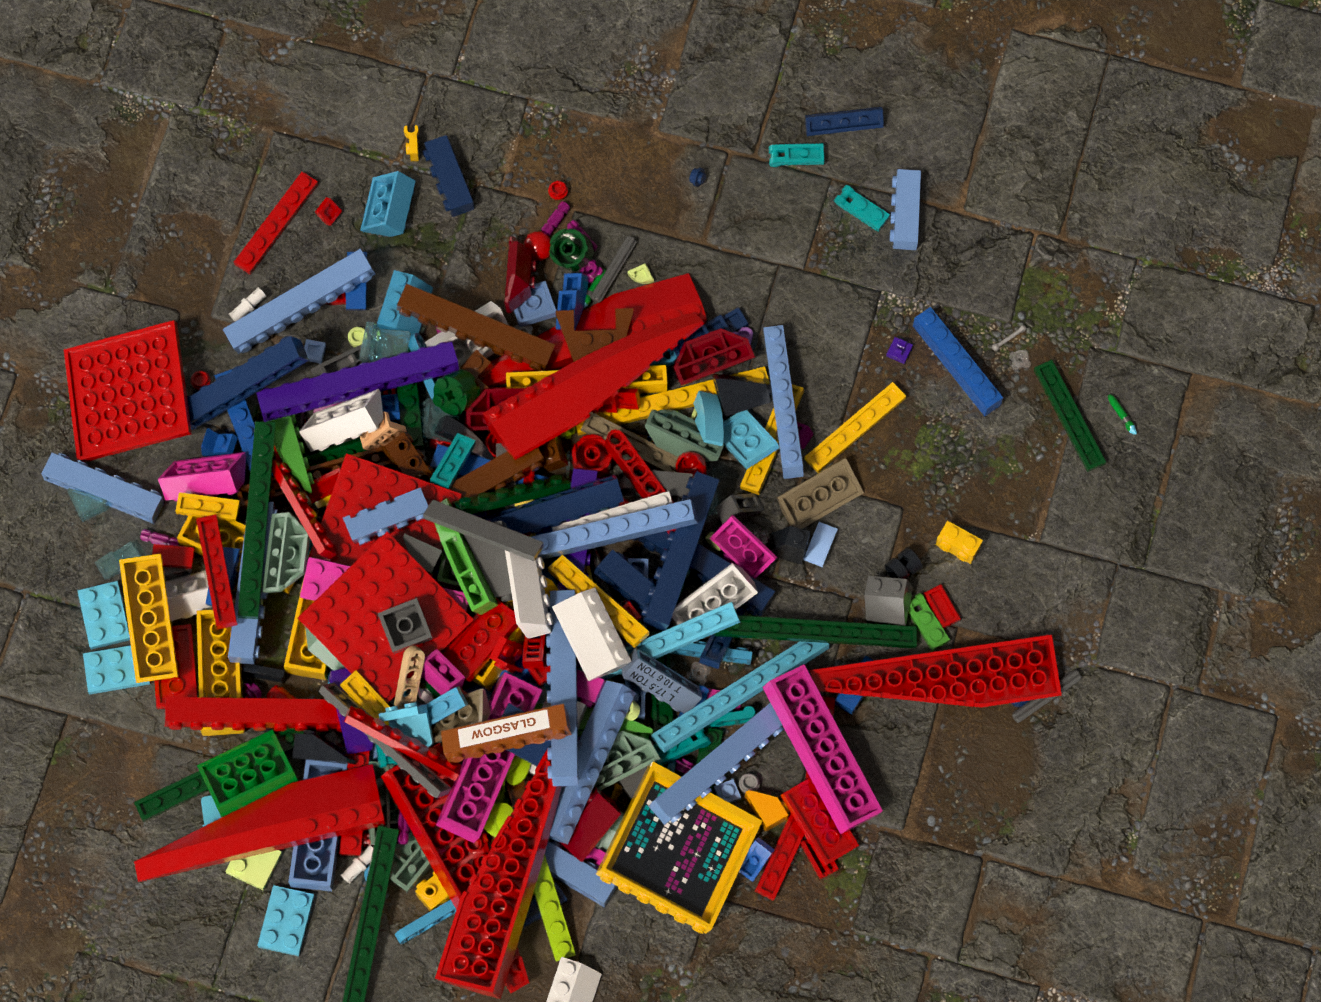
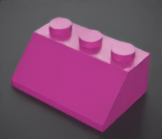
[710,515,777,579]

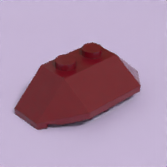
[504,236,537,313]
[674,328,755,386]
[466,387,526,431]

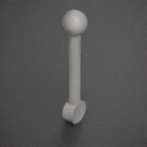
[992,325,1027,351]

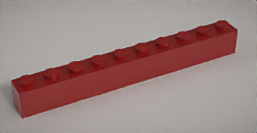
[165,697,342,732]

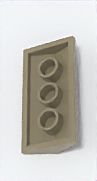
[777,458,864,529]
[431,688,491,743]

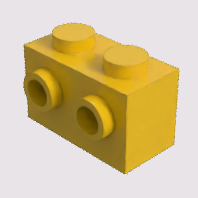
[935,521,983,564]
[415,872,450,911]

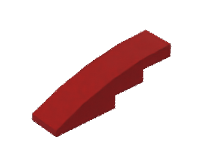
[591,388,641,414]

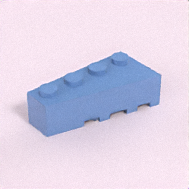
[343,488,428,545]

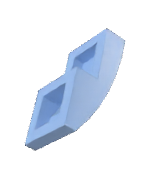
[804,522,838,567]

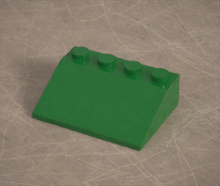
[197,729,298,817]

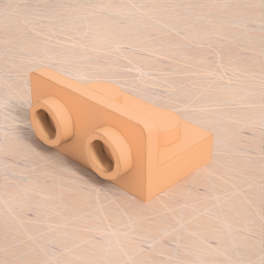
[360,411,407,450]

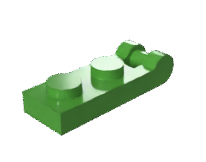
[908,593,950,652]

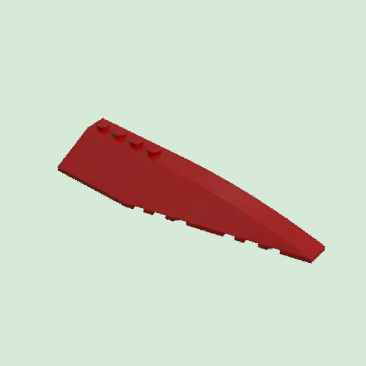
[482,273,707,388]
[482,312,704,460]
[810,635,1062,708]
[381,743,529,993]
[435,750,561,999]
[134,764,386,882]

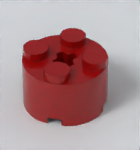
[572,434,612,478]

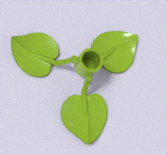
[484,755,531,837]

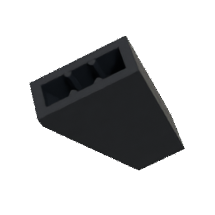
[712,374,772,417]
[766,526,810,565]

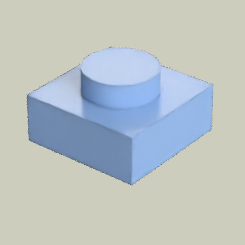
[304,339,326,364]
[714,779,741,803]

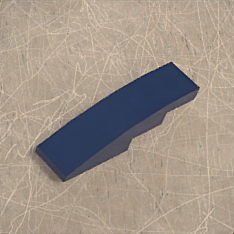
[673,307,749,357]

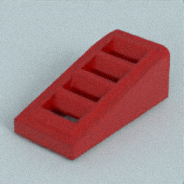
[522,634,546,669]

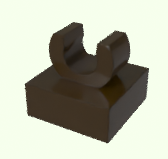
[603,783,626,807]

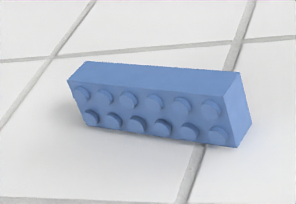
[289,760,347,892]

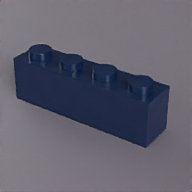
[423,135,474,217]
[594,549,656,613]

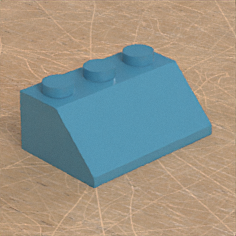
[360,171,415,237]
[377,270,433,339]

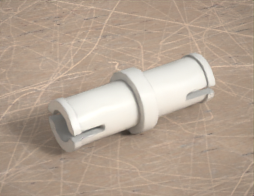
[229,287,266,322]
[340,845,373,884]

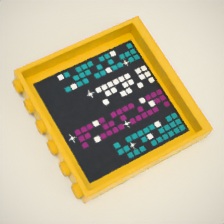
[596,762,762,934]

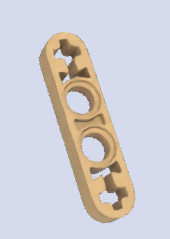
[394,645,425,710]

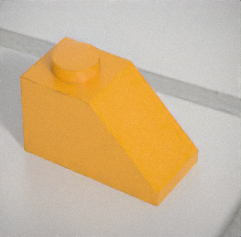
[745,790,789,832]

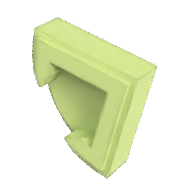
[628,264,654,284]

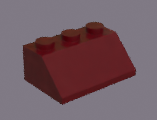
[560,786,621,862]

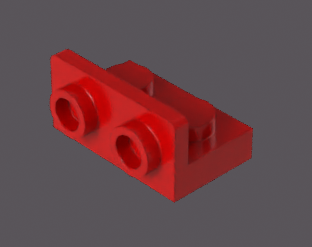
[489,636,524,674]

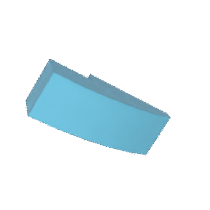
[693,391,724,446]

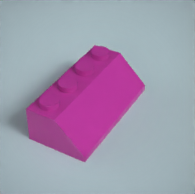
[158,452,246,501]

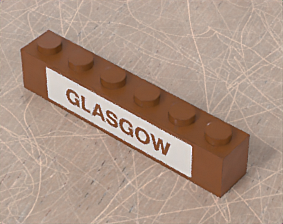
[441,704,571,763]

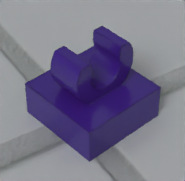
[886,337,913,364]

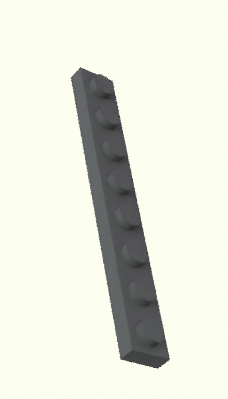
[319,682,452,798]

